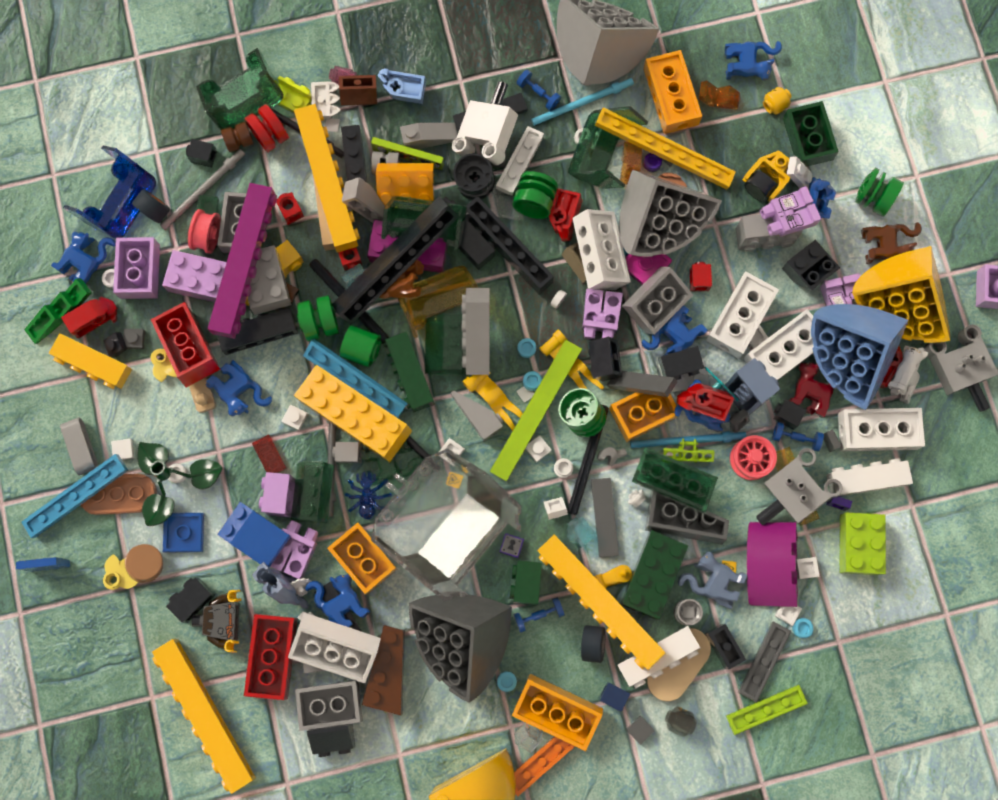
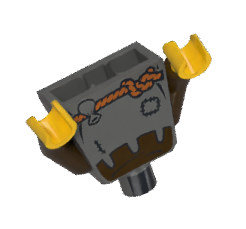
[192,590,241,653]

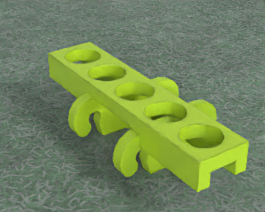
[663,438,715,463]

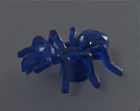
[344,471,392,520]

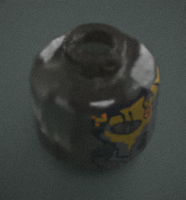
[665,706,697,737]

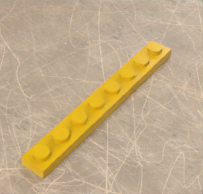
[594,107,736,190]

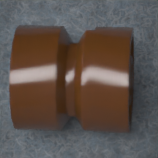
[221,122,254,153]

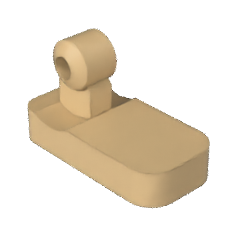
[189,377,216,413]

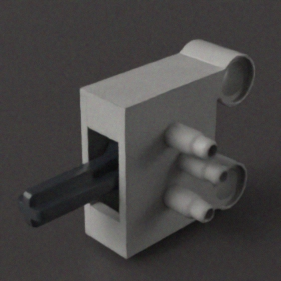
[924,324,998,412]
[756,448,843,525]

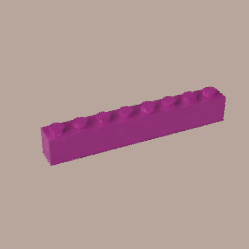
[208,183,277,339]

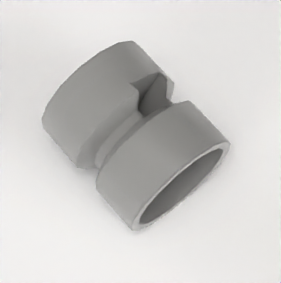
[371,151,400,176]
[673,599,703,626]

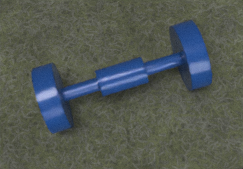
[516,69,561,111]
[772,422,824,452]
[513,597,565,633]

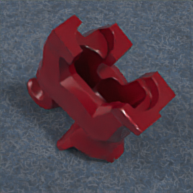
[789,362,836,418]

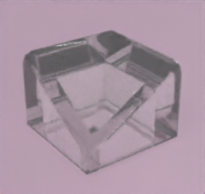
[514,723,544,753]

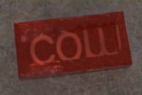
[252,434,287,473]

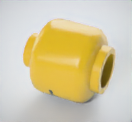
[763,87,792,115]

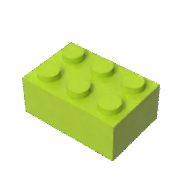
[839,512,886,575]

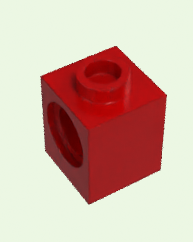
[276,192,304,225]
[338,247,362,271]
[689,262,712,291]

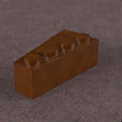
[362,625,405,716]

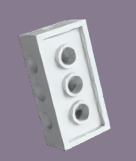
[573,209,631,290]
[706,271,779,359]
[743,309,814,380]
[838,408,925,451]

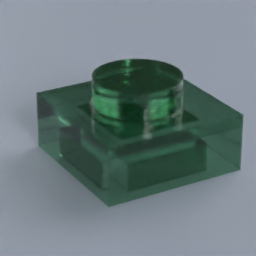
[197,195,219,215]

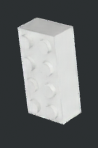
[288,613,381,683]

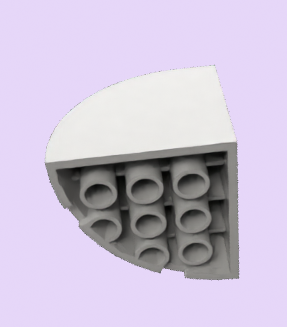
[557,0,659,86]
[619,170,722,257]

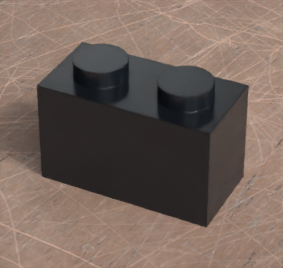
[588,336,622,382]
[658,346,704,380]
[166,577,215,623]
[705,624,746,670]

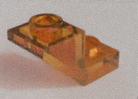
[699,80,740,110]
[619,142,642,185]

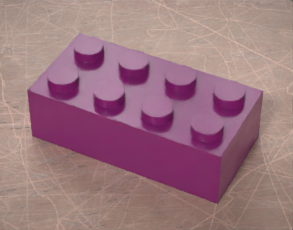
[367,220,449,273]

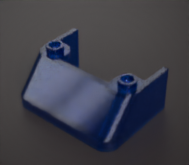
[63,145,156,239]

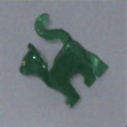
[360,441,427,487]

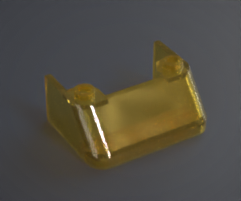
[397,266,478,339]

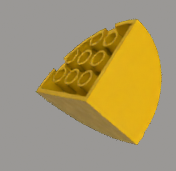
[852,246,950,343]
[428,748,516,800]

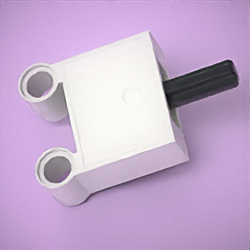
[452,81,518,165]

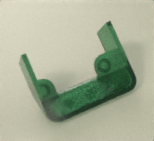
[568,106,648,189]
[381,196,467,250]

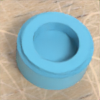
[517,338,536,358]
[523,371,542,391]
[792,618,814,638]
[497,671,517,692]

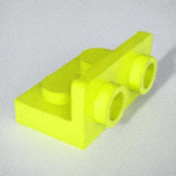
[270,76,312,114]

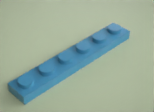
[303,339,408,419]
[22,454,129,538]

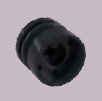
[453,153,495,200]

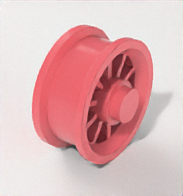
[188,209,221,254]
[730,435,777,480]

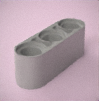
[60,417,98,475]

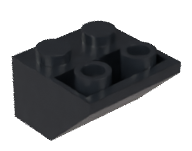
[782,239,840,291]

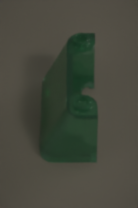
[196,48,284,130]

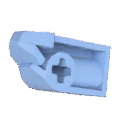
[378,68,426,104]

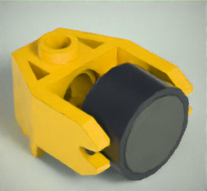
[742,151,790,202]

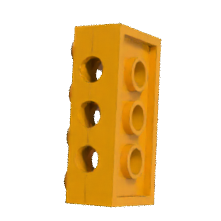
[643,50,702,134]

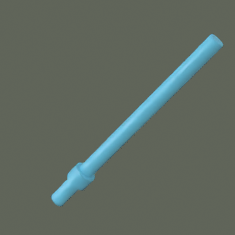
[531,78,634,126]

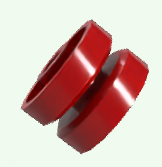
[244,104,289,153]

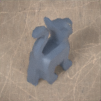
[678,552,747,609]
[252,562,309,609]

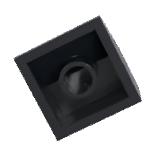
[307,723,356,757]

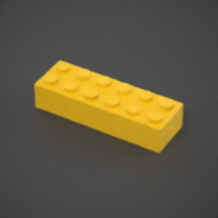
[294,365,412,463]

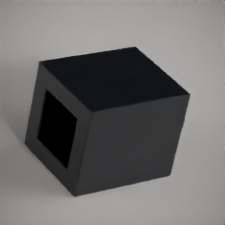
[186,139,217,168]
[773,399,806,430]

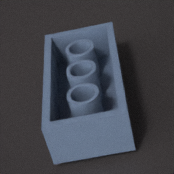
[722,358,780,415]

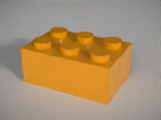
[376,163,435,207]
[609,392,677,443]
[327,523,397,595]

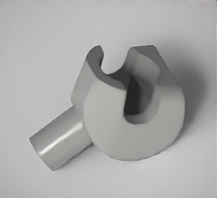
[597,447,627,466]

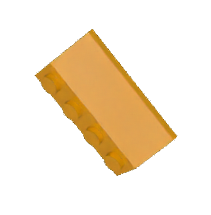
[512,674,603,751]

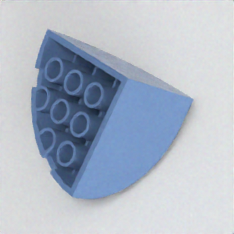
[811,304,908,410]

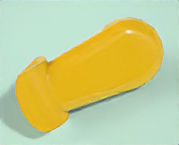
[594,565,632,589]

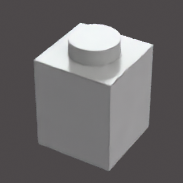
[332,442,363,463]

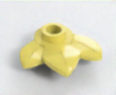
[151,349,177,382]
[103,555,139,590]

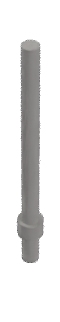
[160,149,245,230]

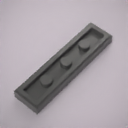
[607,371,677,397]
[591,478,619,558]
[737,621,791,703]

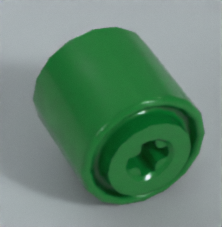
[340,325,382,367]

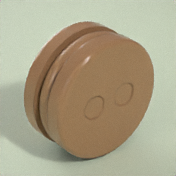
[125,544,163,583]

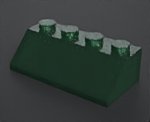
[632,447,718,512]

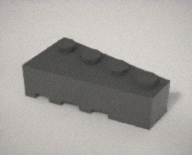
[645,488,729,545]

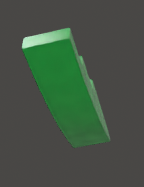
[24,278,92,344]

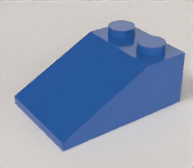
[217,502,291,568]

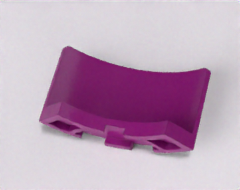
[747,522,798,607]

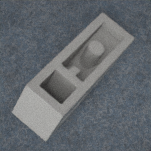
[400,123,458,150]
[342,178,394,223]
[451,391,504,442]

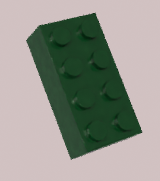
[620,530,689,620]

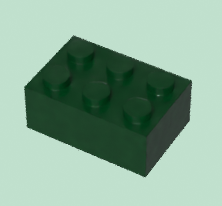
[783,101,839,167]
[509,560,542,606]

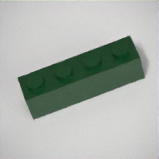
[384,331,435,413]

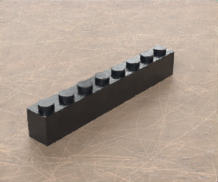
[332,196,459,325]

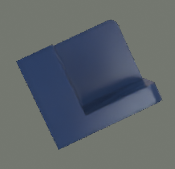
[598,682,630,712]

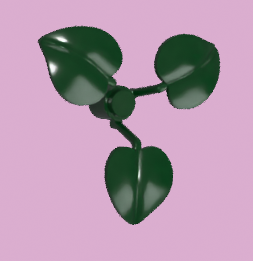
[137,442,222,526]

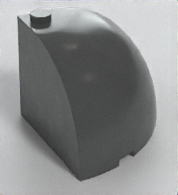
[409,594,512,703]

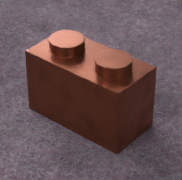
[339,75,377,106]

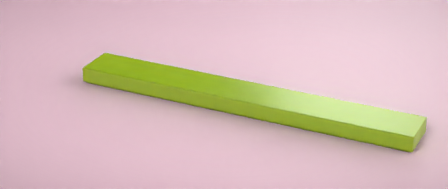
[490,339,582,482]

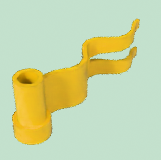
[539,330,605,390]
[462,372,523,431]

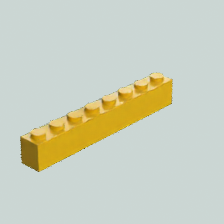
[294,104,360,252]
[537,534,666,670]
[152,639,256,794]

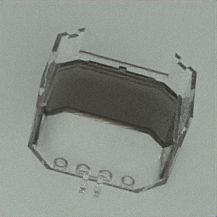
[371,448,522,601]

